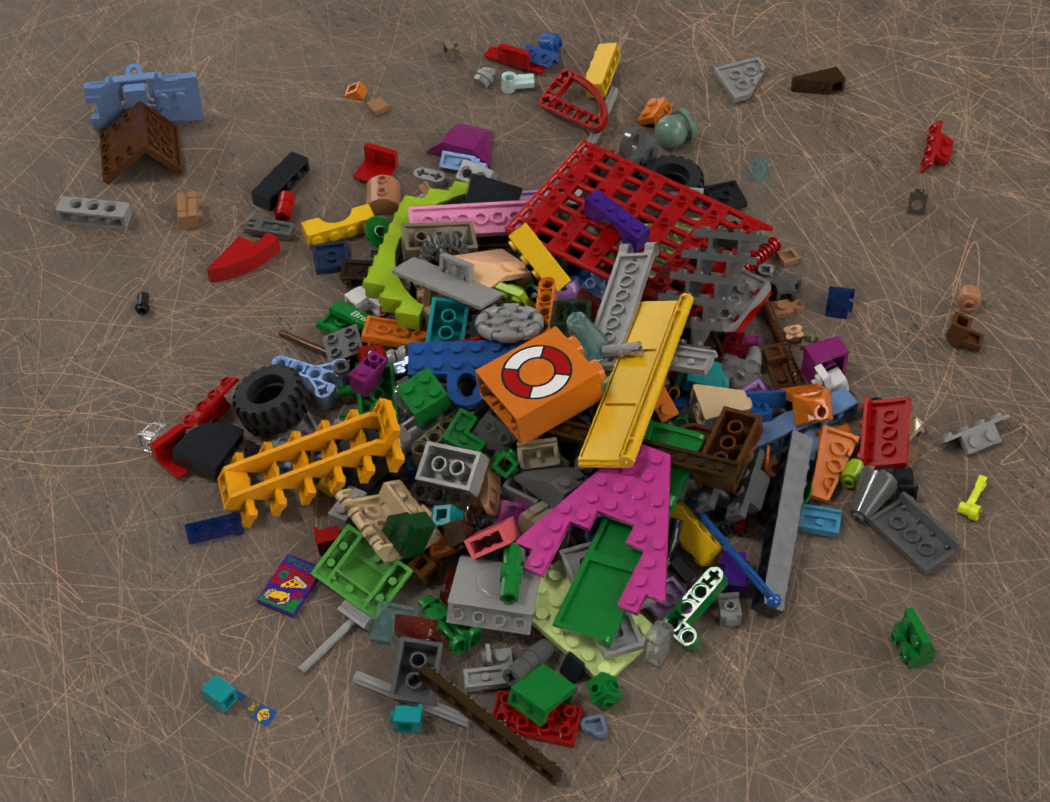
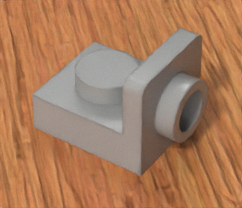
[482,644,513,667]

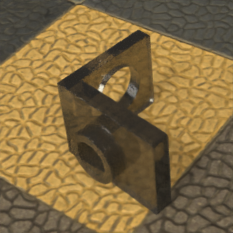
[907,188,928,215]

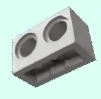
[455,159,498,183]

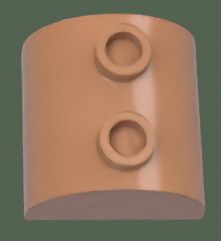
[366,175,401,214]

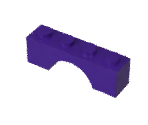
[584,189,650,253]

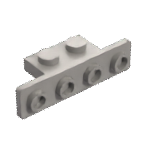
[936,413,1010,455]

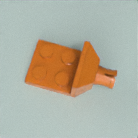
[780,383,833,426]

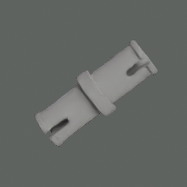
[602,341,643,358]

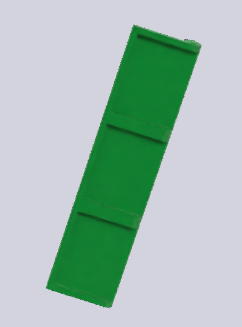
[552,420,706,648]

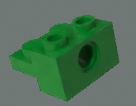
[891,607,936,669]

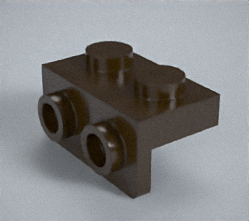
[339,259,373,285]

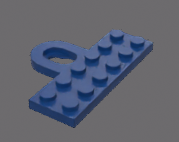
[408,340,525,410]

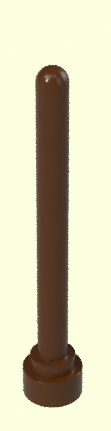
[279,330,357,371]

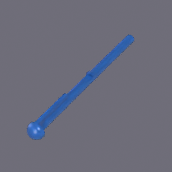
[685,498,781,609]

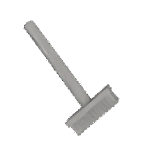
[298,600,375,674]

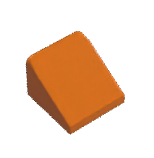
[344,81,367,100]

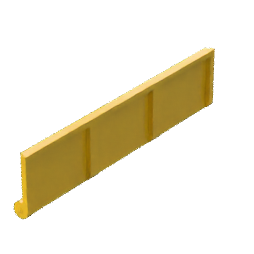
[578,293,694,468]

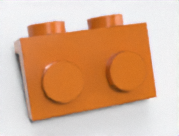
[637,97,672,126]

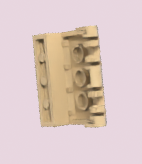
[335,480,442,563]

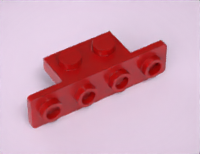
[484,43,547,75]
[919,120,954,174]
[181,376,239,429]

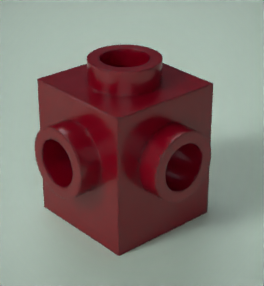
[721,332,748,362]

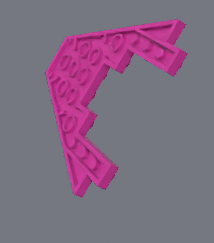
[515,444,671,616]

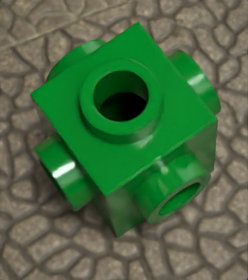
[491,447,520,479]
[587,672,622,709]

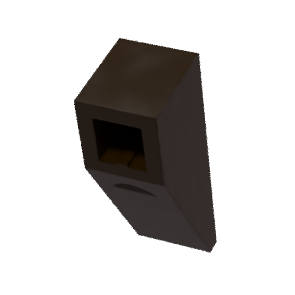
[790,67,846,95]

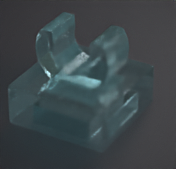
[749,157,772,181]

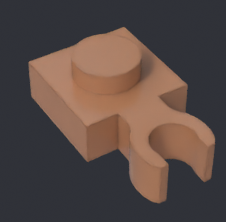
[770,299,805,319]

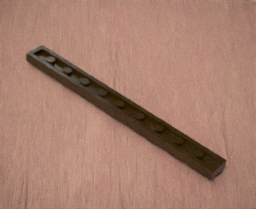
[545,420,743,484]

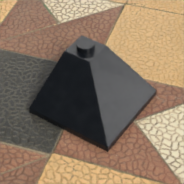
[320,429,404,495]

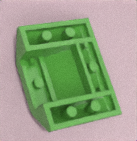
[311,524,413,621]

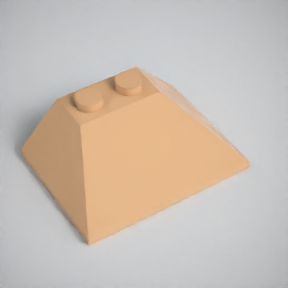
[454,249,535,290]

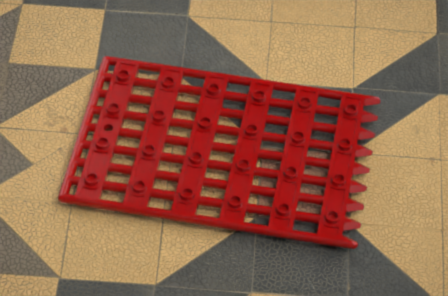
[505,140,773,321]

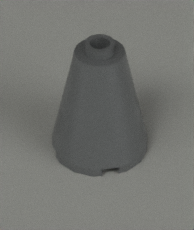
[850,465,898,523]

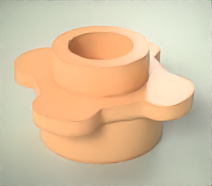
[784,325,804,342]

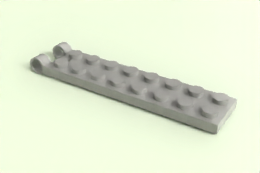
[584,242,659,371]

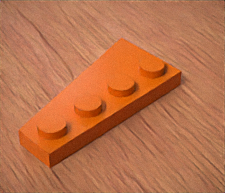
[810,425,860,503]

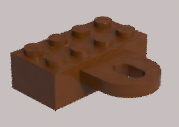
[680,406,764,494]

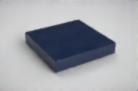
[312,241,350,275]

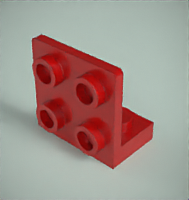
[353,142,399,183]

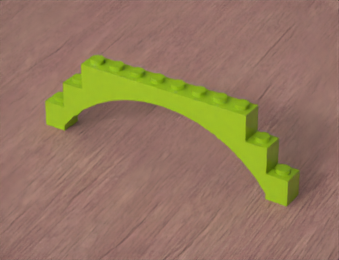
[363,181,468,330]

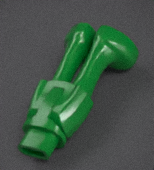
[418,595,483,655]

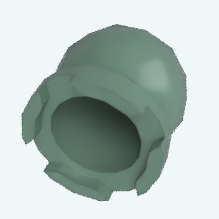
[654,107,698,148]

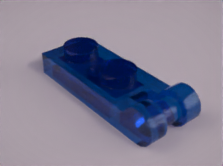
[184,512,245,545]

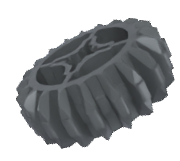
[419,231,469,267]

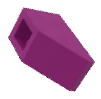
[349,350,388,397]

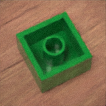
[395,367,453,427]

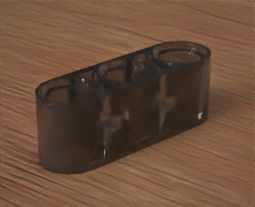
[410,482,471,513]

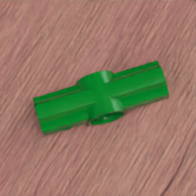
[499,543,523,605]

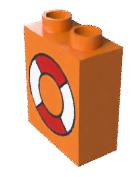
[475,326,606,445]

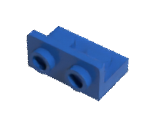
[524,44,561,69]

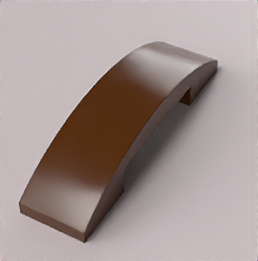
[762,343,794,408]

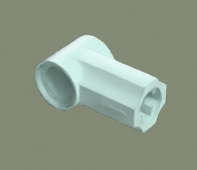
[501,71,534,94]

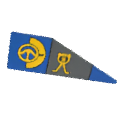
[236,690,277,726]

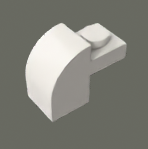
[344,286,385,317]
[811,363,850,394]

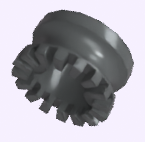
[332,360,350,379]

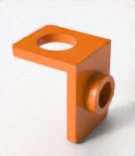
[761,446,778,478]

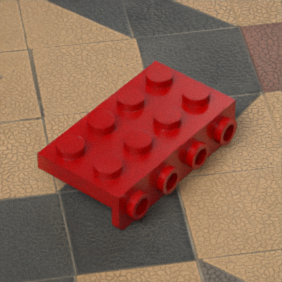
[857,396,912,470]

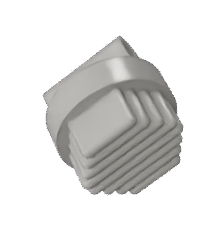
[473,67,495,88]

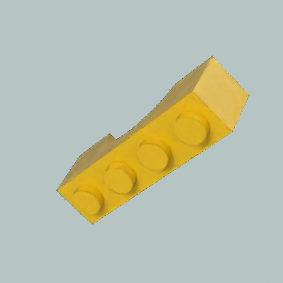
[301,204,374,249]

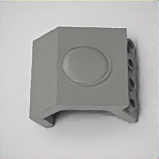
[446,553,541,635]

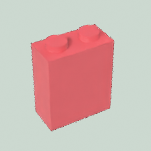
[464,516,522,560]

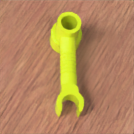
[957,475,988,521]

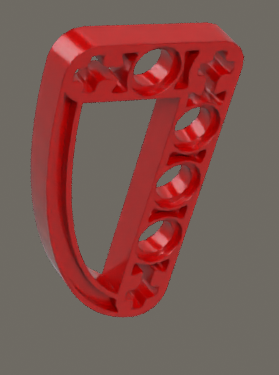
[539,69,609,133]

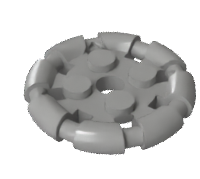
[475,303,544,343]

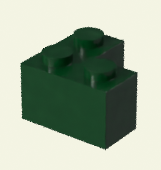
[382,511,436,559]

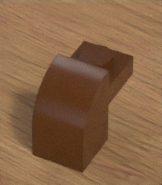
[946,311,984,352]

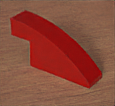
[207,233,280,283]

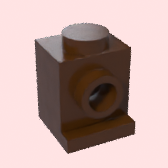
[407,553,443,588]

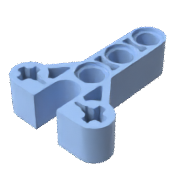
[272,356,349,410]

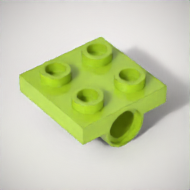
[495,282,536,309]

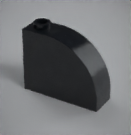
[463,173,523,204]
[172,422,244,482]

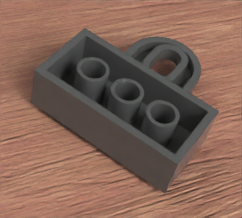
[600,124,659,179]

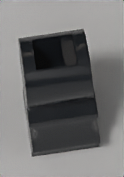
[893,467,919,501]

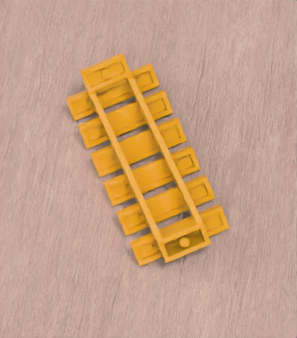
[217,398,405,528]

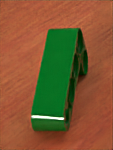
[663,567,728,651]

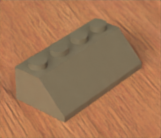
[401,221,478,262]

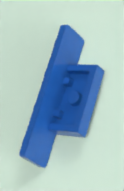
[745,390,786,421]

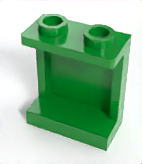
[507,663,576,727]

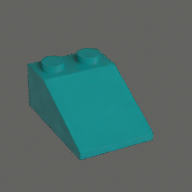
[425,297,470,342]

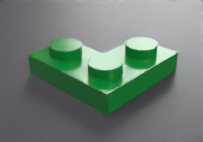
[441,408,486,452]

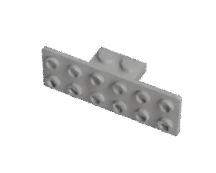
[392,252,503,310]

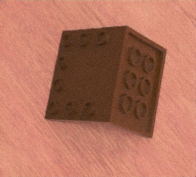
[99,101,184,184]

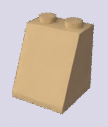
[689,384,752,427]

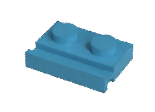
[797,504,842,538]

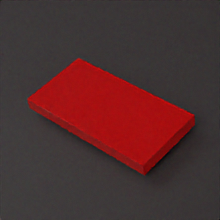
[492,690,583,748]

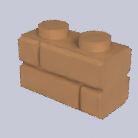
[176,191,203,230]

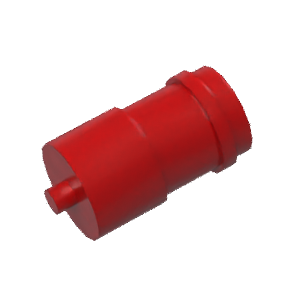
[274,191,296,222]

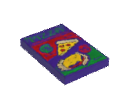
[257,554,319,618]

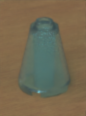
[566,312,609,362]

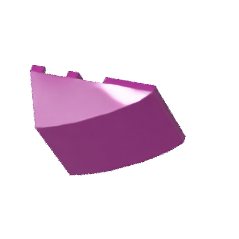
[427,123,492,169]

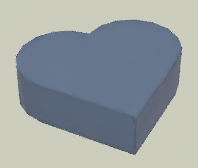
[580,713,608,741]

